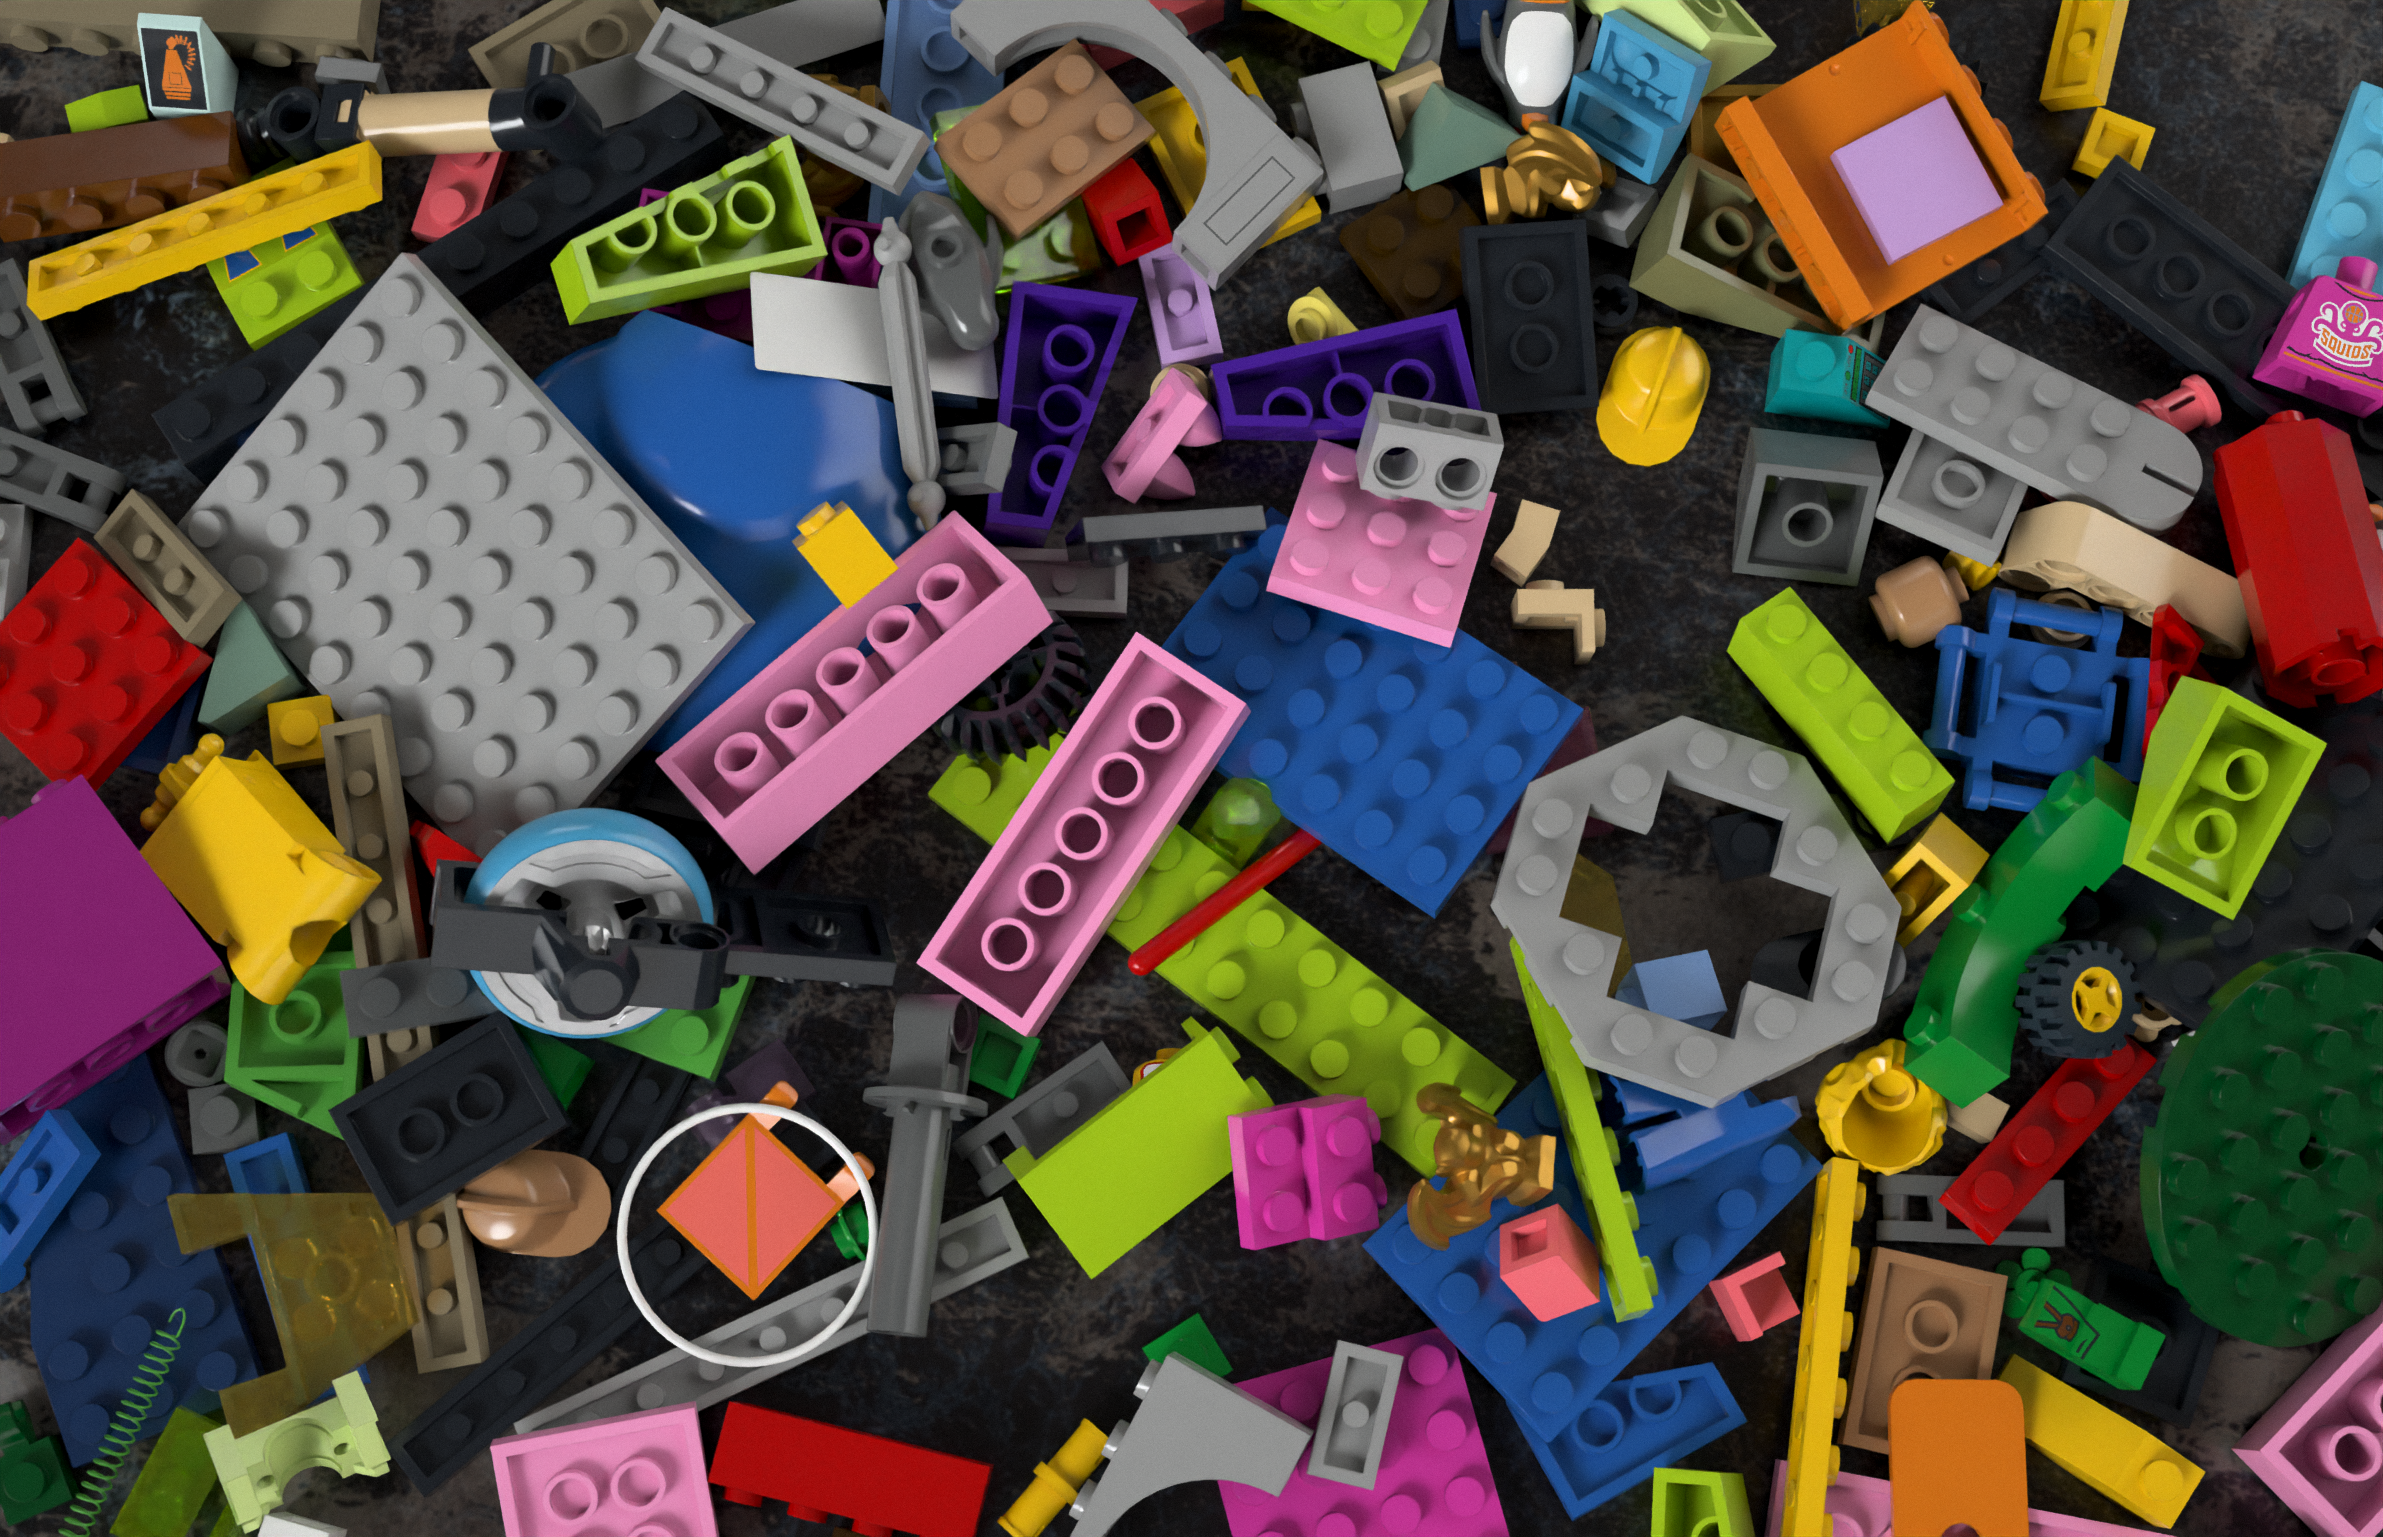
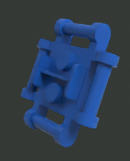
[1922,587,2150,813]

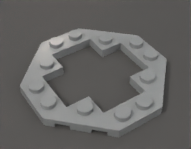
[1490,715,1902,1109]

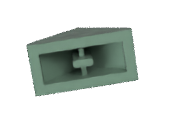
[1396,82,1522,191]
[197,600,307,737]

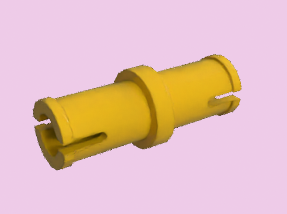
[997,1418,1108,1537]

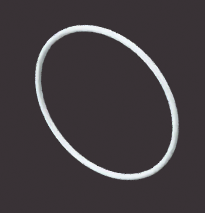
[617,1103,879,1367]

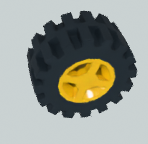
[2015,940,2142,1059]

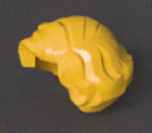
[1815,1038,1948,1176]

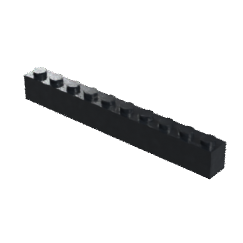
[151,90,733,487]

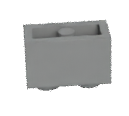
[1289,61,1404,214]

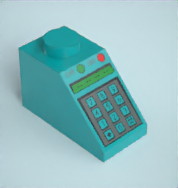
[1764,329,1891,430]

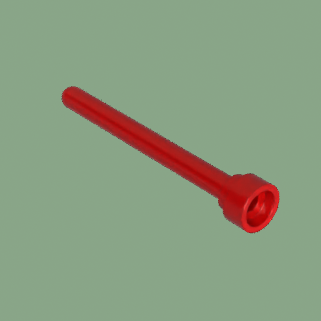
[1128,828,1322,976]

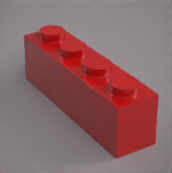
[708,1401,994,1537]

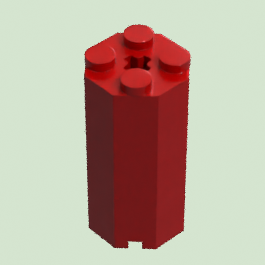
[2212,410,2383,709]

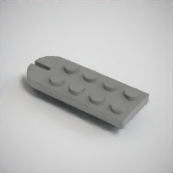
[1864,303,2203,537]

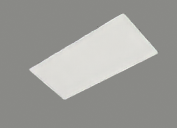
[750,272,998,399]

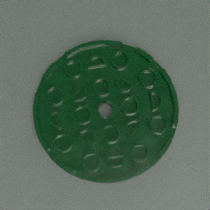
[2140,947,2383,1347]

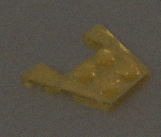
[166,1193,420,1439]

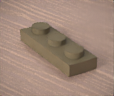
[94,489,242,648]

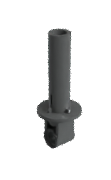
[863,992,989,1338]

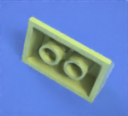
[1574,0,1777,98]

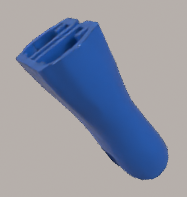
[1598,1071,1802,1196]

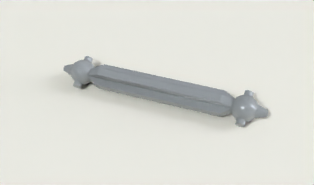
[873,217,946,531]

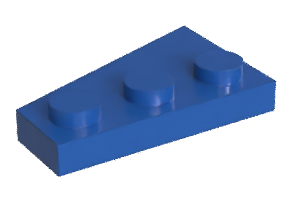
[1505,1362,1748,1522]

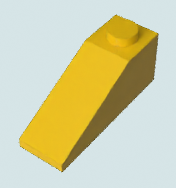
[1995,1354,2205,1529]

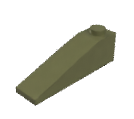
[1629,153,1886,355]

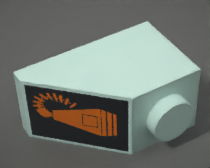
[137,13,239,121]

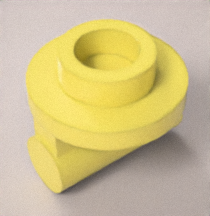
[1288,287,1359,345]

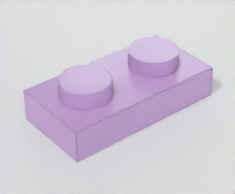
[1137,242,1223,370]

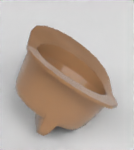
[456,1149,612,1257]

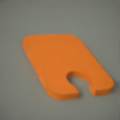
[1887,1379,2029,1537]

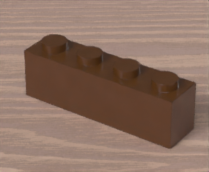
[0,110,252,243]

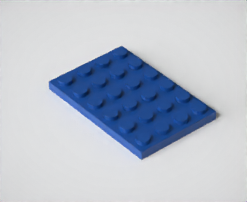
[1161,507,1584,919]
[1361,1069,1823,1442]

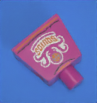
[2252,256,2383,418]

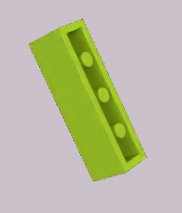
[1727,587,1955,844]

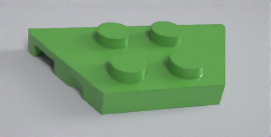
[224,922,366,1140]

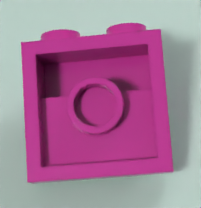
[1227,1093,1387,1250]

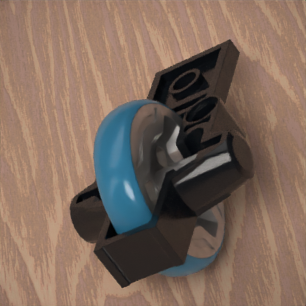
[429,808,897,1039]

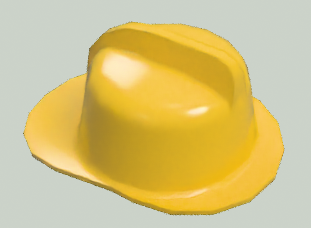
[1596,326,1711,466]

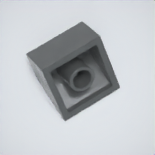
[1732,427,1884,586]

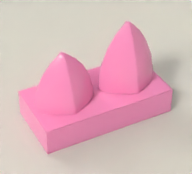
[1101,367,1222,504]

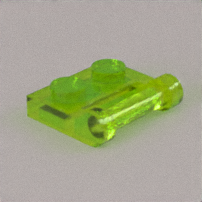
[109,1405,245,1537]

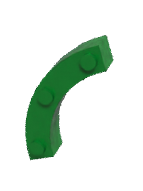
[1903,755,2139,1109]

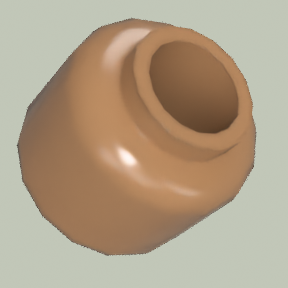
[1868,556,1969,648]

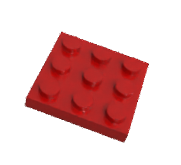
[0,537,214,792]

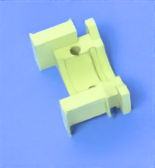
[203,1370,391,1534]

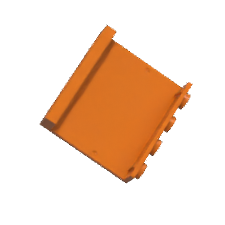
[1714,0,2049,336]

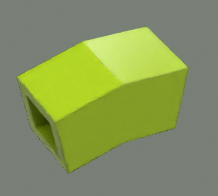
[65,85,150,133]

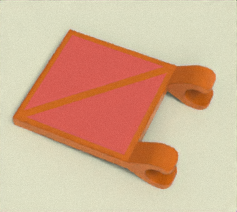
[656,1080,875,1301]

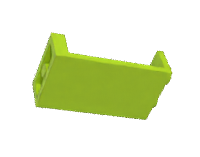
[1002,1017,1275,1280]

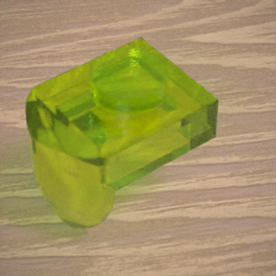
[1190,777,1281,871]

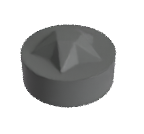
[164,1021,228,1087]

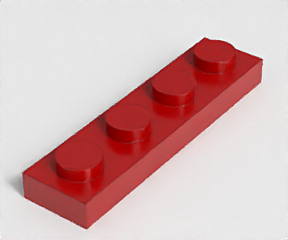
[1938,1035,2158,1246]

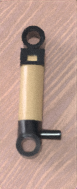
[264,42,602,169]

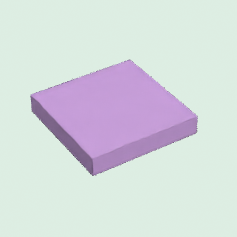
[1830,95,2004,266]

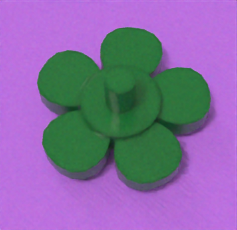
[1994,1247,2072,1318]

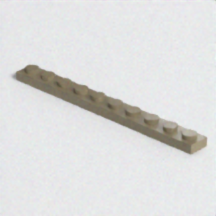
[320,713,490,1374]

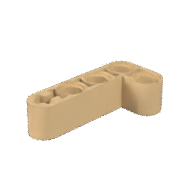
[1998,501,2251,659]

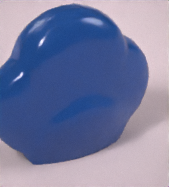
[532,309,942,754]

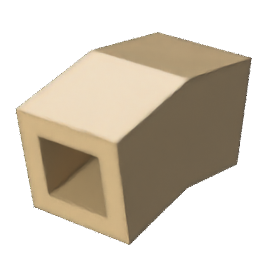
[1490,499,1560,587]
[1945,1093,2010,1144]

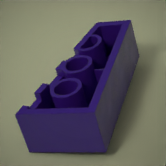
[981,280,1138,548]
[1207,309,1482,442]

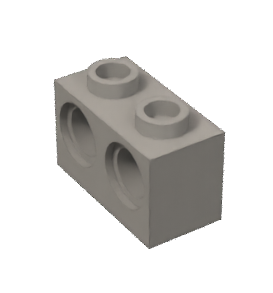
[1355,392,1504,511]

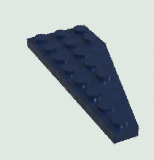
[31,1047,271,1468]

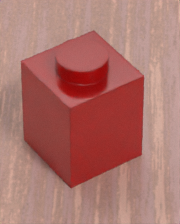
[1080,157,1173,266]

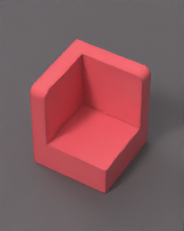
[1500,1203,1600,1322]
[1708,1251,1800,1342]

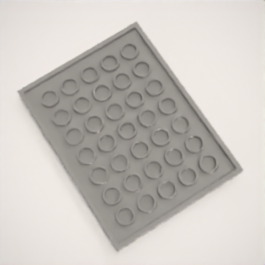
[176,252,756,859]

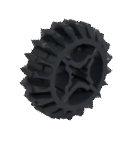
[931,610,1092,767]

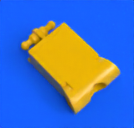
[139,733,382,1005]

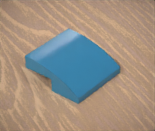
[1560,8,1712,185]

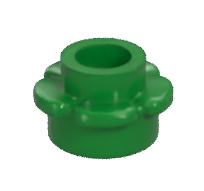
[830,1200,880,1261]

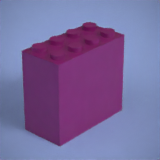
[0,774,232,1146]

